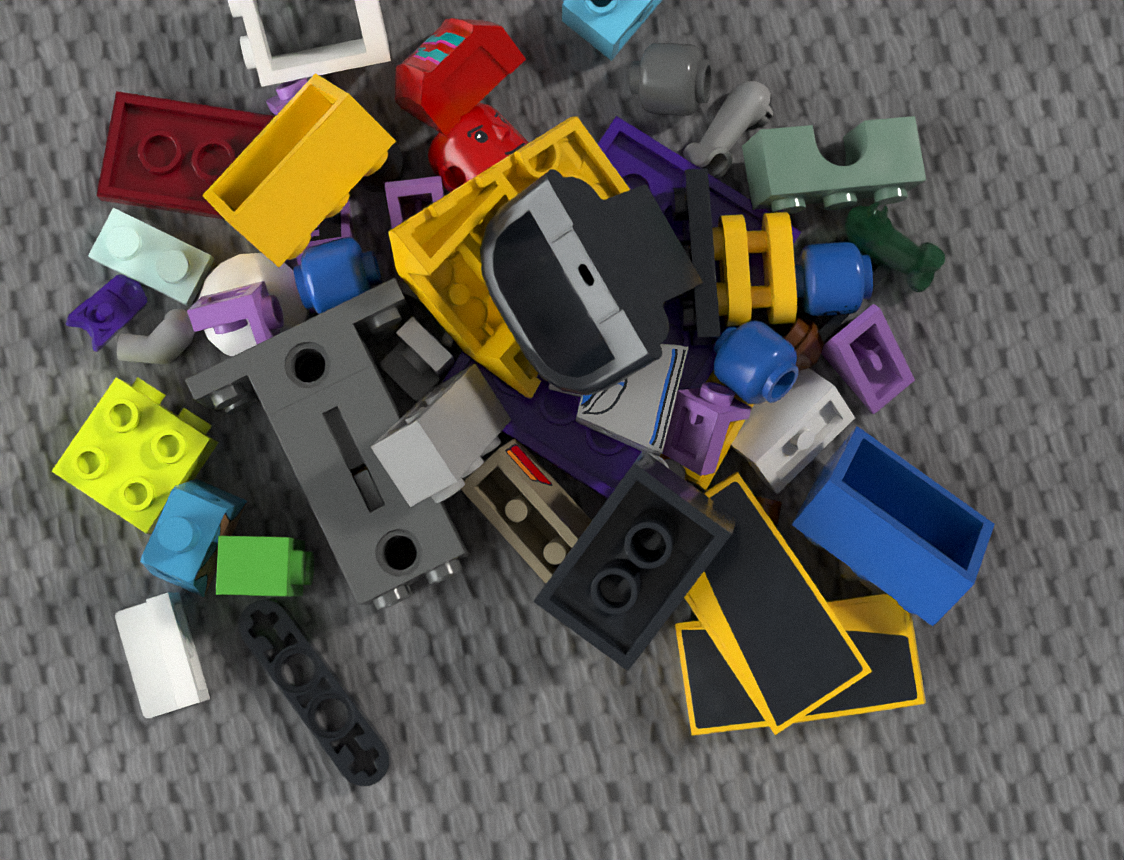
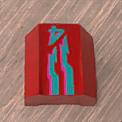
[395,18,526,136]

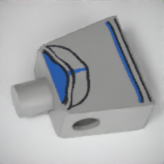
[549,344,688,456]

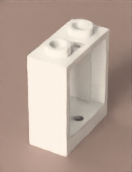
[228,0,391,87]

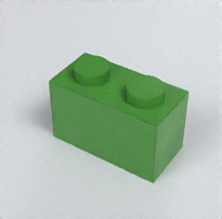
[216,536,314,596]

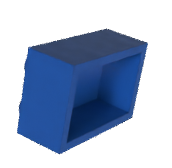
[792,426,995,626]

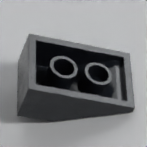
[533,450,737,671]

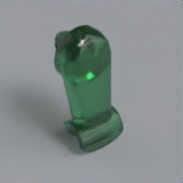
[844,202,945,293]

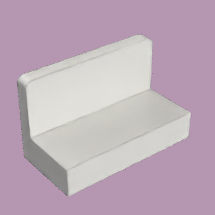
[731,368,855,494]
[115,593,210,718]

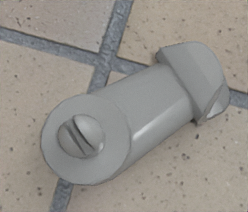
[683,81,774,178]

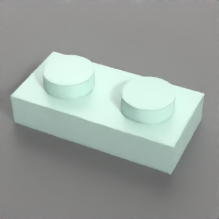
[88,208,215,307]

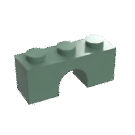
[742,116,926,214]

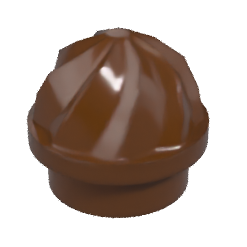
[772,314,823,371]

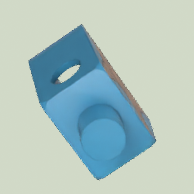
[140,479,247,597]

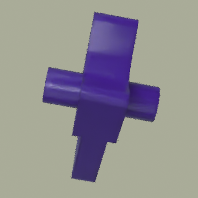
[66,274,147,352]

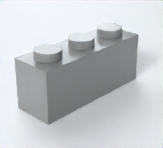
[371,364,511,507]

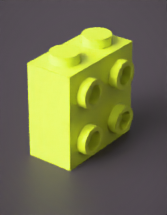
[52,377,219,534]

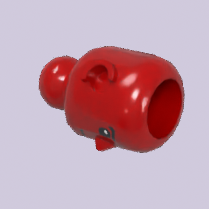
[428,103,529,192]

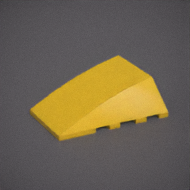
[388,116,630,398]

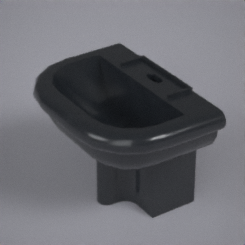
[480,169,703,396]

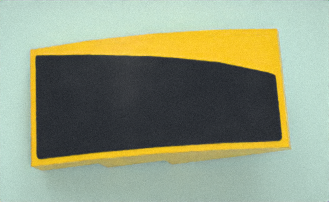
[684,472,872,735]
[675,593,926,735]

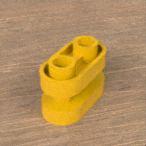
[712,212,797,327]

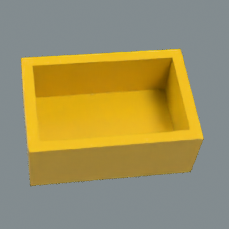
[202,73,396,268]

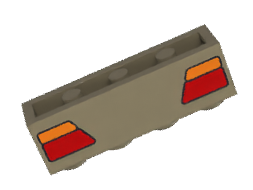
[461,438,592,583]

